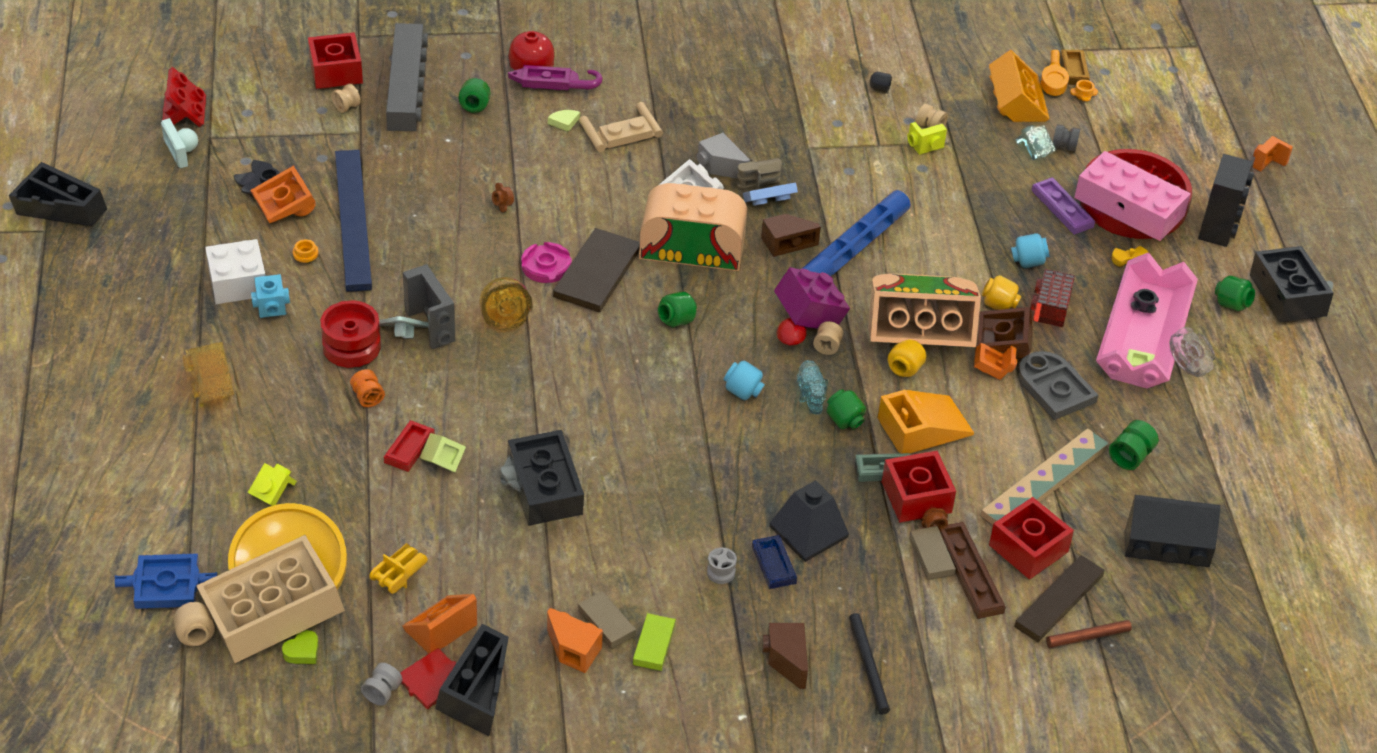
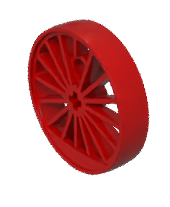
[1079,149,1192,239]

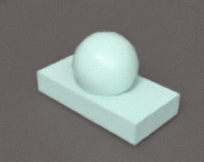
[161,118,198,168]

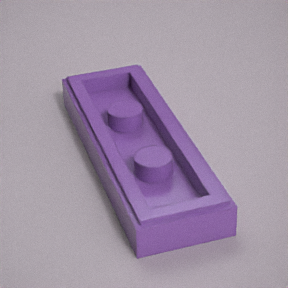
[1032,177,1095,235]

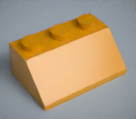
[989,49,1050,122]

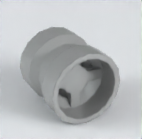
[361,663,403,706]

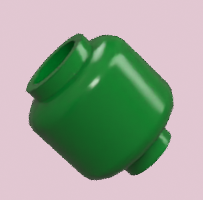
[458,78,491,113]
[1215,275,1255,311]
[658,291,697,327]
[826,389,867,430]

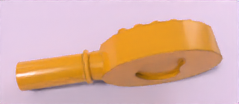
[1040,49,1069,96]

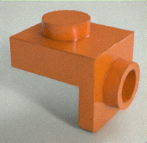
[1253,136,1293,172]
[974,343,1017,380]

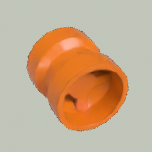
[350,369,385,407]

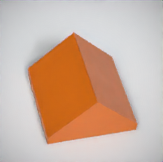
[402,594,477,654]

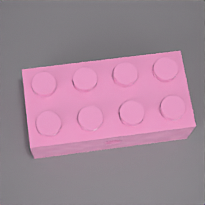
[1074,151,1191,241]

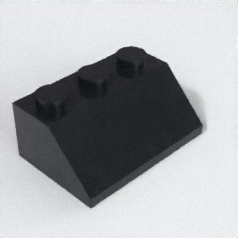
[1124,495,1220,567]

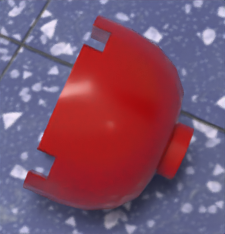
[508,31,555,70]

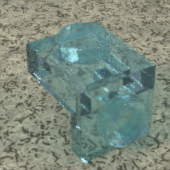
[1016,125,1056,160]

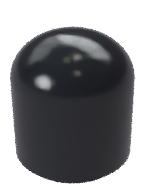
[869,71,892,92]

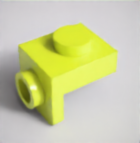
[907,122,947,155]
[248,463,297,506]

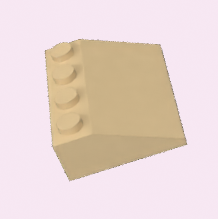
[196,535,345,663]

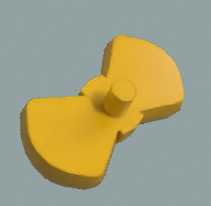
[1111,246,1148,267]

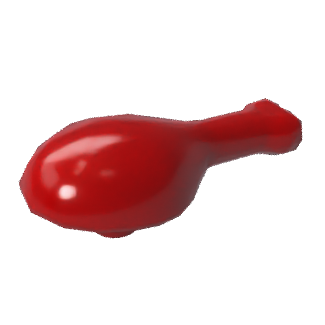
[776,316,807,346]

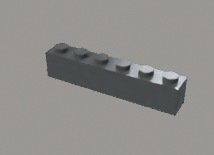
[386,23,428,131]

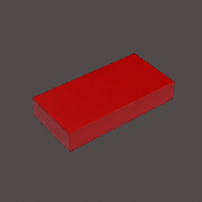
[383,420,435,472]

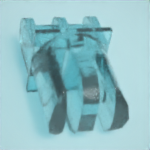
[797,360,828,414]

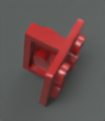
[162,67,206,127]

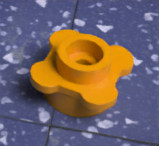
[1070,80,1098,102]

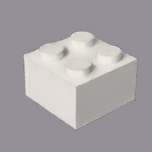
[205,239,265,304]

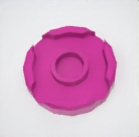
[521,242,572,283]

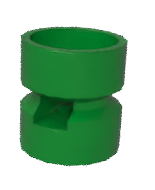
[1109,420,1159,470]

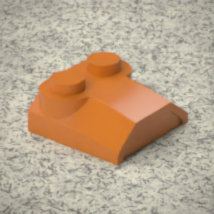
[250,166,316,223]

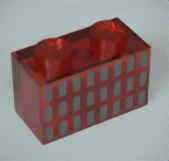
[1030,269,1075,327]

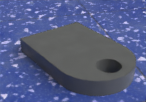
[1018,351,1099,420]

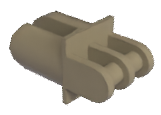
[736,157,782,190]

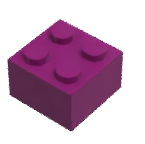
[774,267,850,329]

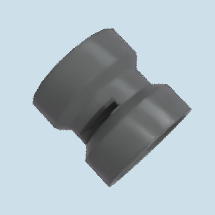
[1052,124,1080,152]

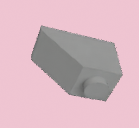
[697,133,750,179]

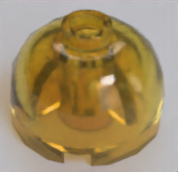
[479,277,533,331]

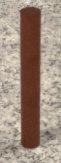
[1046,620,1132,648]

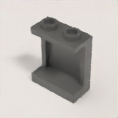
[403,264,456,349]

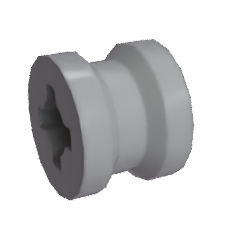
[707,547,737,584]

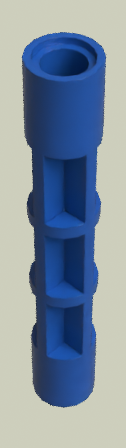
[801,190,911,276]

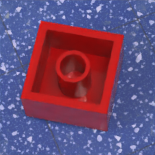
[308,32,363,89]
[882,450,956,523]
[989,497,1074,580]

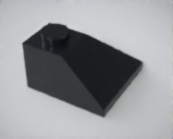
[769,480,849,562]

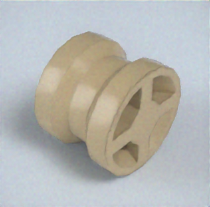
[331,84,361,113]
[813,322,844,355]

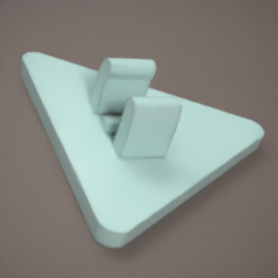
[379,316,429,338]

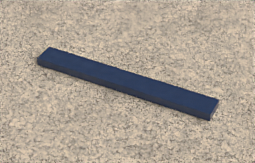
[335,150,372,292]

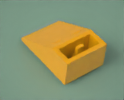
[877,390,974,454]

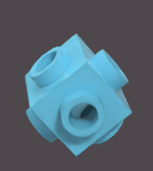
[251,274,290,318]

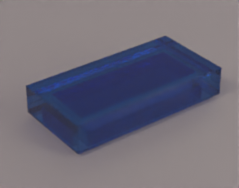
[752,535,797,589]

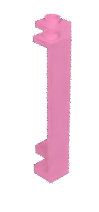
[1096,252,1198,389]

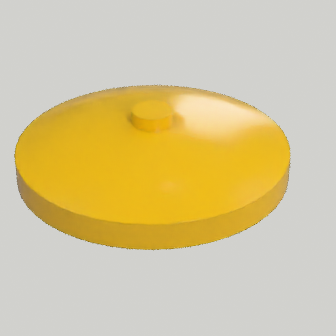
[228,503,347,590]

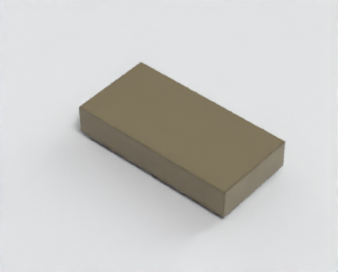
[909,526,956,580]
[578,591,636,649]

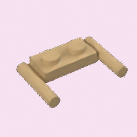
[579,102,663,152]

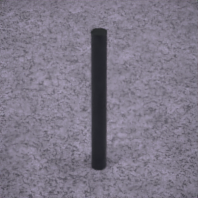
[849,613,890,715]

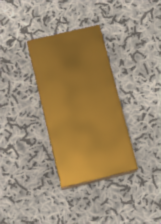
[1060,49,1090,85]

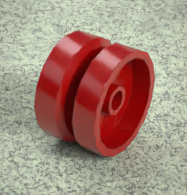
[320,300,381,368]

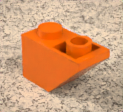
[547,608,603,673]

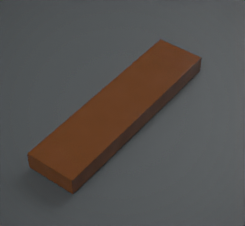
[938,522,1006,619]

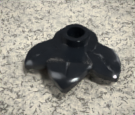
[234,160,279,194]

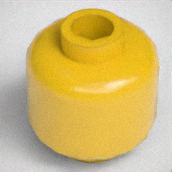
[981,275,1021,310]
[887,339,926,377]

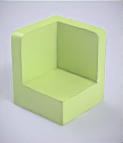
[420,433,466,472]

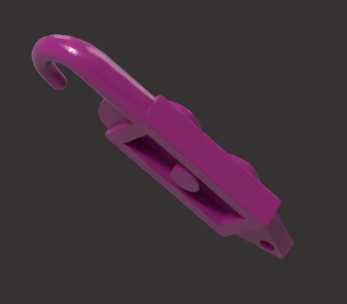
[508,65,603,90]

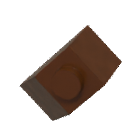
[761,214,821,257]
[762,623,808,689]

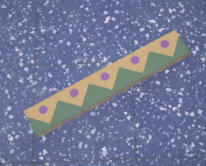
[981,428,1109,525]

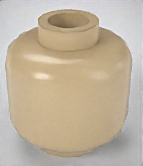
[173,602,215,647]

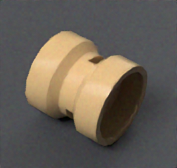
[915,103,948,128]

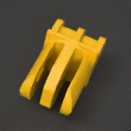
[369,543,428,594]

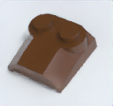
[976,307,1033,359]

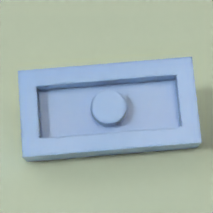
[743,182,798,206]

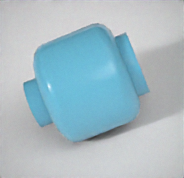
[1011,233,1050,269]
[723,361,765,401]

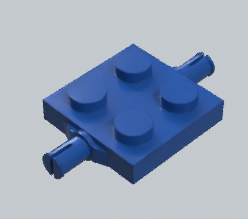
[115,554,218,609]

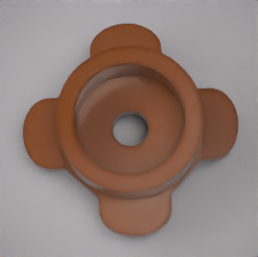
[492,183,514,212]

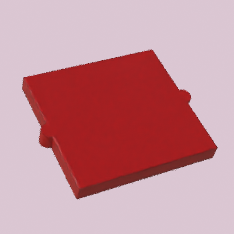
[400,648,456,709]

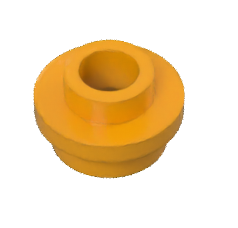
[293,239,319,263]

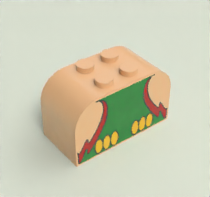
[639,183,747,271]
[868,274,981,347]

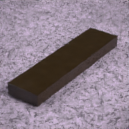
[1014,555,1105,642]

